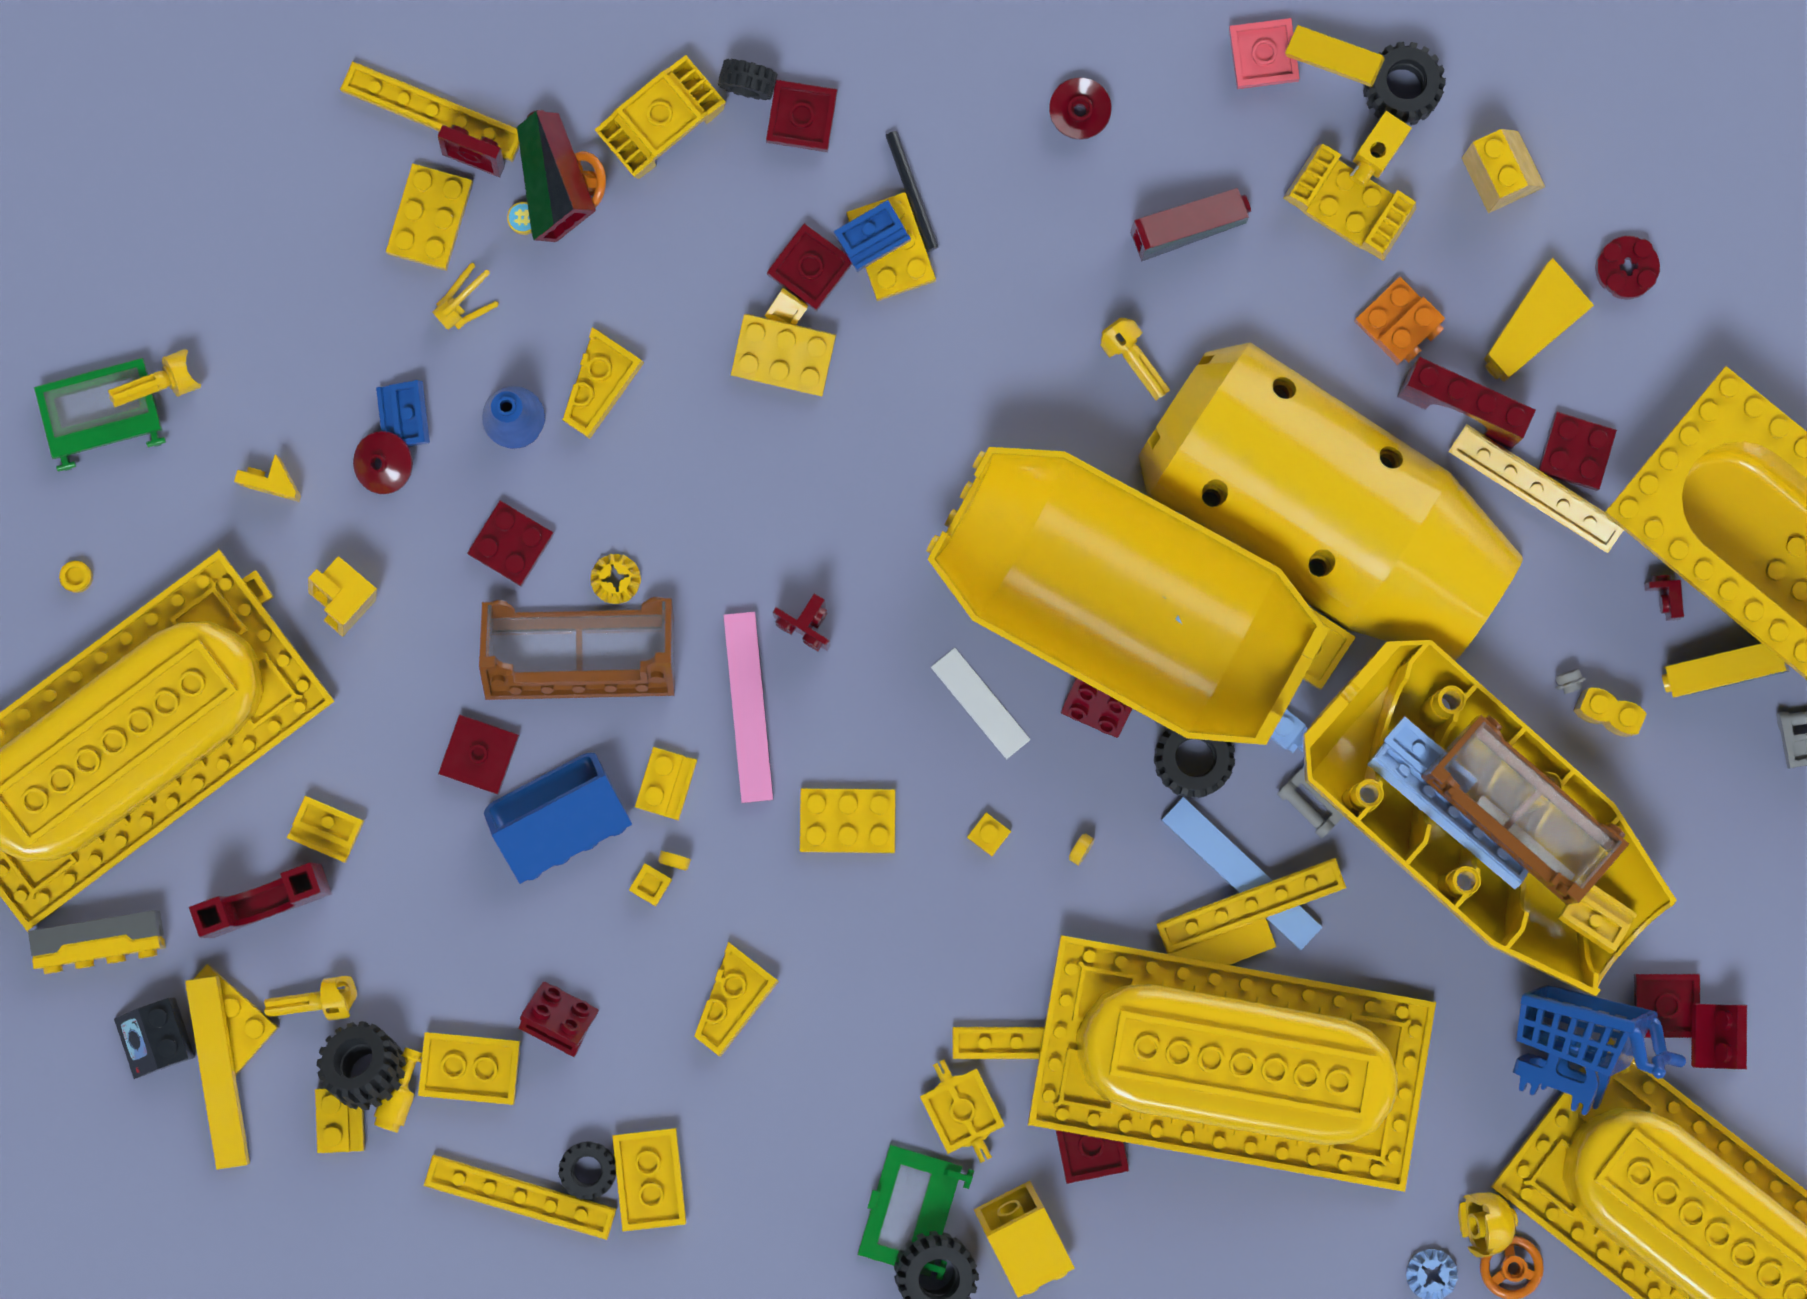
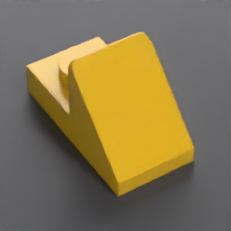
[234,454,301,502]

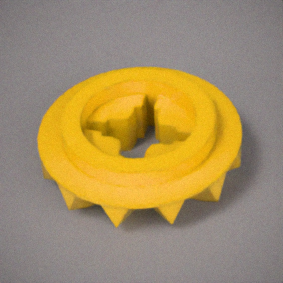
[591,554,641,604]

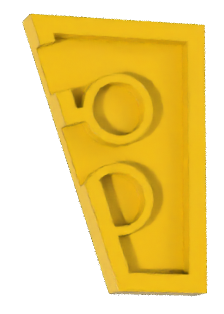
[562,327,644,439]
[694,942,779,1057]
[185,964,279,1075]

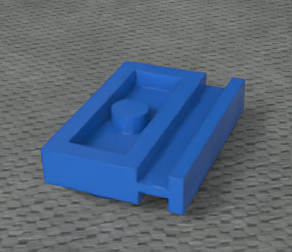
[834,200,911,272]
[376,380,430,447]

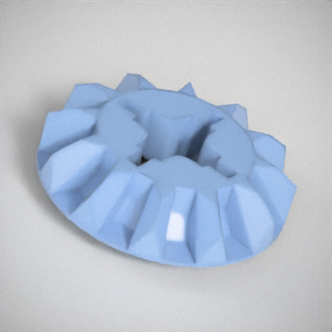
[1406,1249,1458,1299]

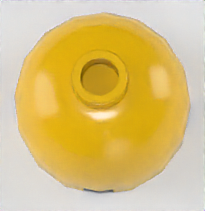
[1458,1192,1518,1258]

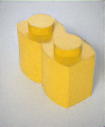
[1573,688,1647,737]

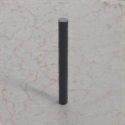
[885,131,939,252]

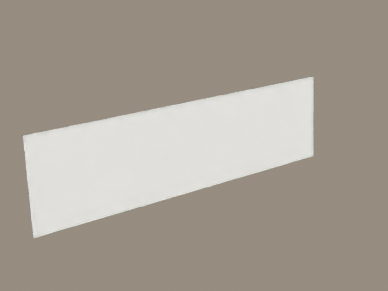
[931,648,1031,760]

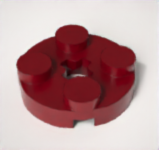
[1595,236,1660,300]

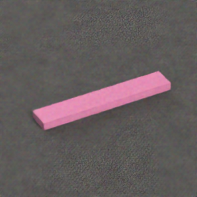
[724,612,773,803]

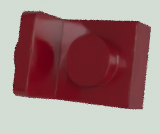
[1644,575,1684,621]

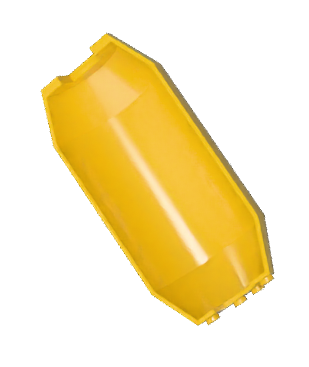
[926,447,1329,745]

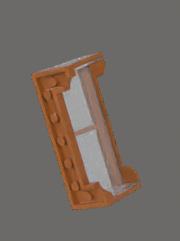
[479,597,675,700]
[1421,715,1629,905]

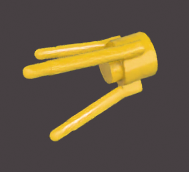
[432,263,499,330]

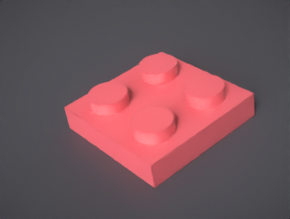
[1229,18,1300,89]

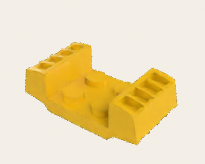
[594,55,726,179]
[1283,144,1417,261]

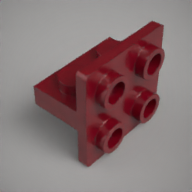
[772,593,831,652]
[1061,678,1132,738]
[518,982,599,1057]
[1691,1004,1747,1070]

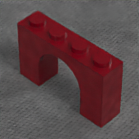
[1397,357,1536,449]
[189,862,332,938]

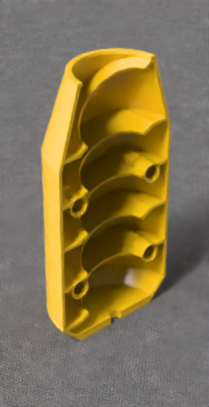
[1138,342,1523,661]
[1303,640,1677,996]

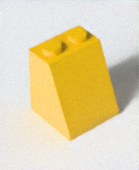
[1461,129,1545,214]
[973,1180,1075,1298]

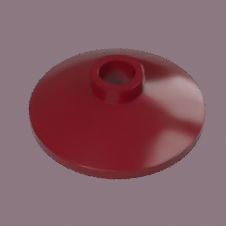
[1049,77,1112,140]
[353,431,413,494]

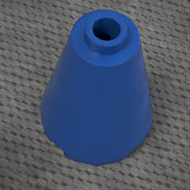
[482,386,545,449]

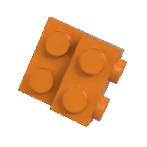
[1354,277,1446,365]

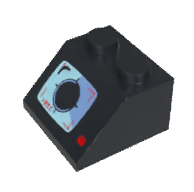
[114,998,195,1079]

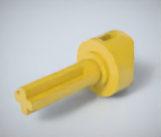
[1100,317,1170,401]
[108,349,201,408]
[264,976,357,1021]

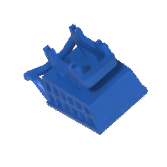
[1513,985,1686,1115]

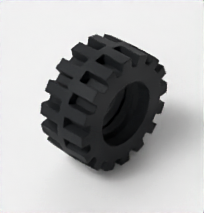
[718,59,778,100]
[558,1141,616,1200]

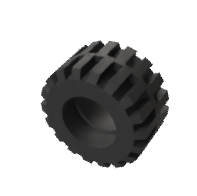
[1363,42,1446,126]
[1154,728,1236,798]
[316,1021,406,1110]
[894,1231,979,1299]

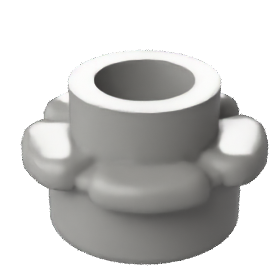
[1555,669,1586,694]

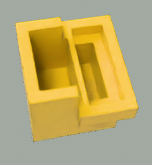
[308,556,377,637]

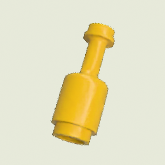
[374,1047,422,1133]

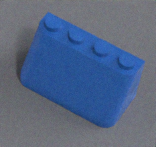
[484,753,633,884]

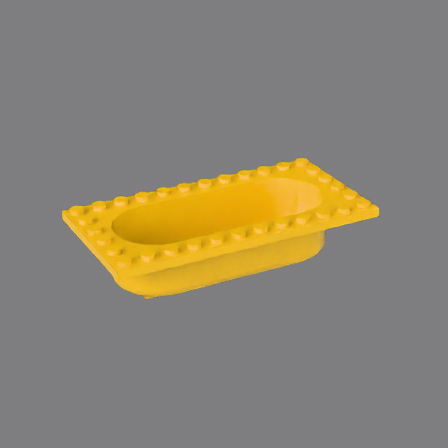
[1604,366,1807,680]
[0,549,335,932]
[1027,935,1436,1192]
[1490,1038,1807,1299]

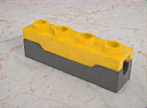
[28,910,166,974]

